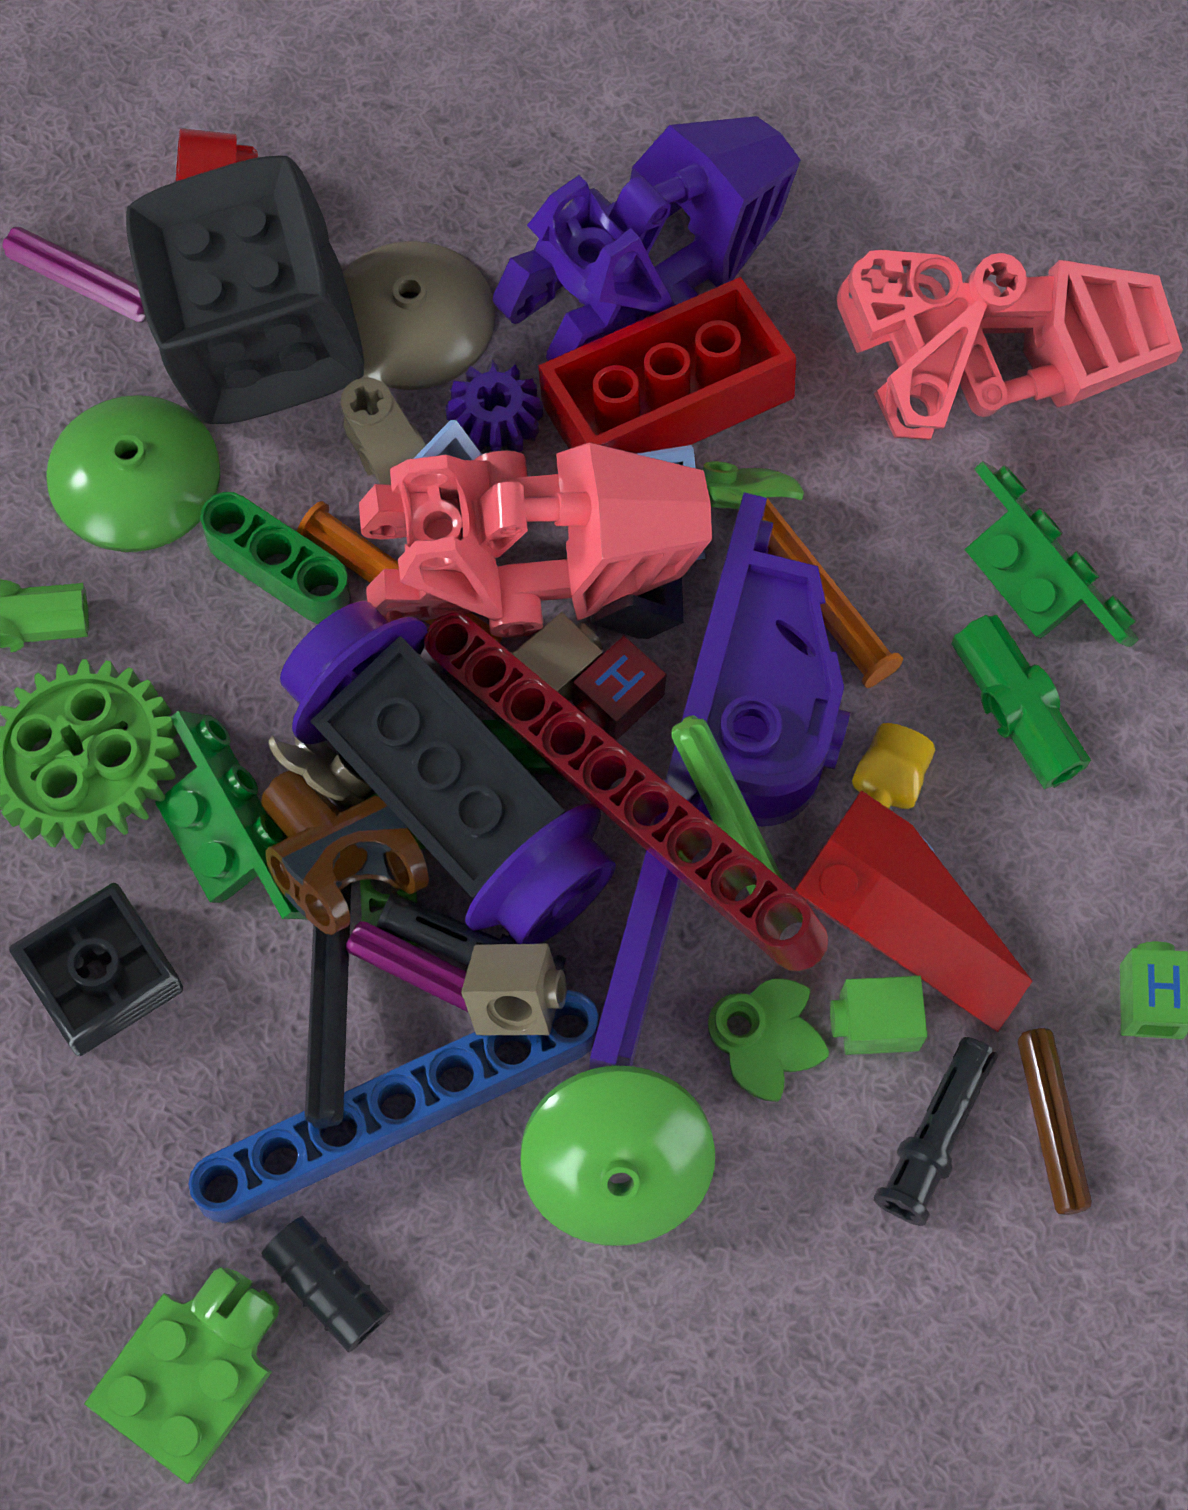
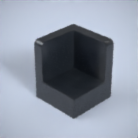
[591,577,684,639]

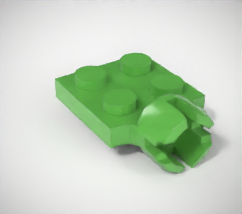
[84,1267,279,1484]

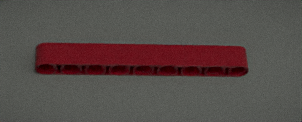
[424,613,829,971]

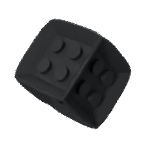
[126,155,364,424]

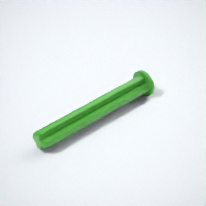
[671,715,784,895]

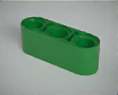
[200,492,351,624]

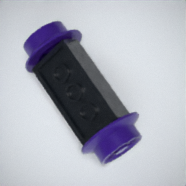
[280,601,616,944]

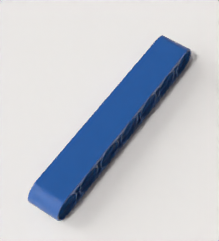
[188,990,599,1223]

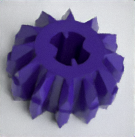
[446,359,543,453]

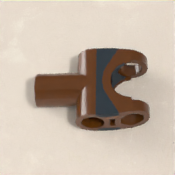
[261,770,429,935]

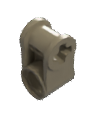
[341,377,426,485]

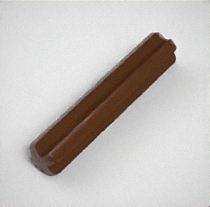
[1018,1028,1092,1215]

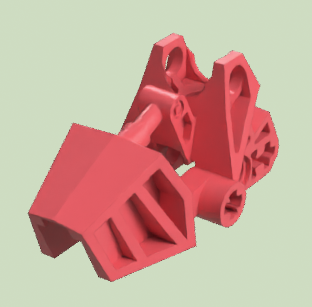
[837,250,1183,440]
[359,443,712,638]

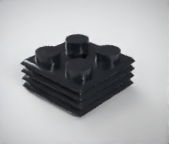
[9,883,183,1056]

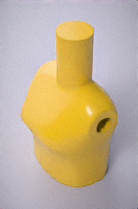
[852,723,935,809]

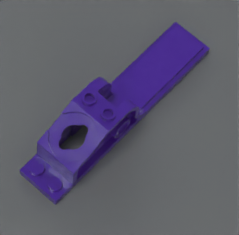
[589,492,851,1070]

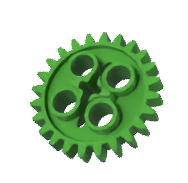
[0,659,181,849]

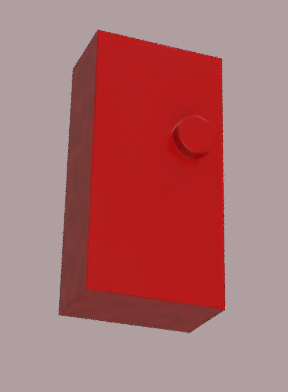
[538,277,797,454]

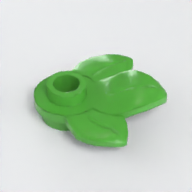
[700,461,804,510]
[708,978,829,1102]

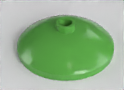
[47,395,220,552]
[521,1066,715,1246]

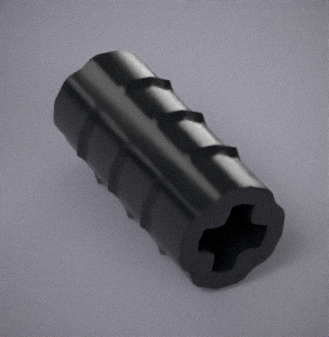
[261,1216,390,1353]

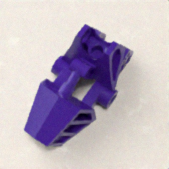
[492,116,801,361]

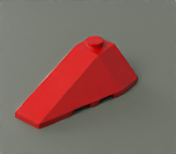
[794,790,1032,1032]

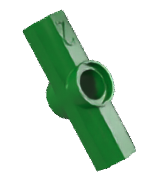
[951,615,1091,789]

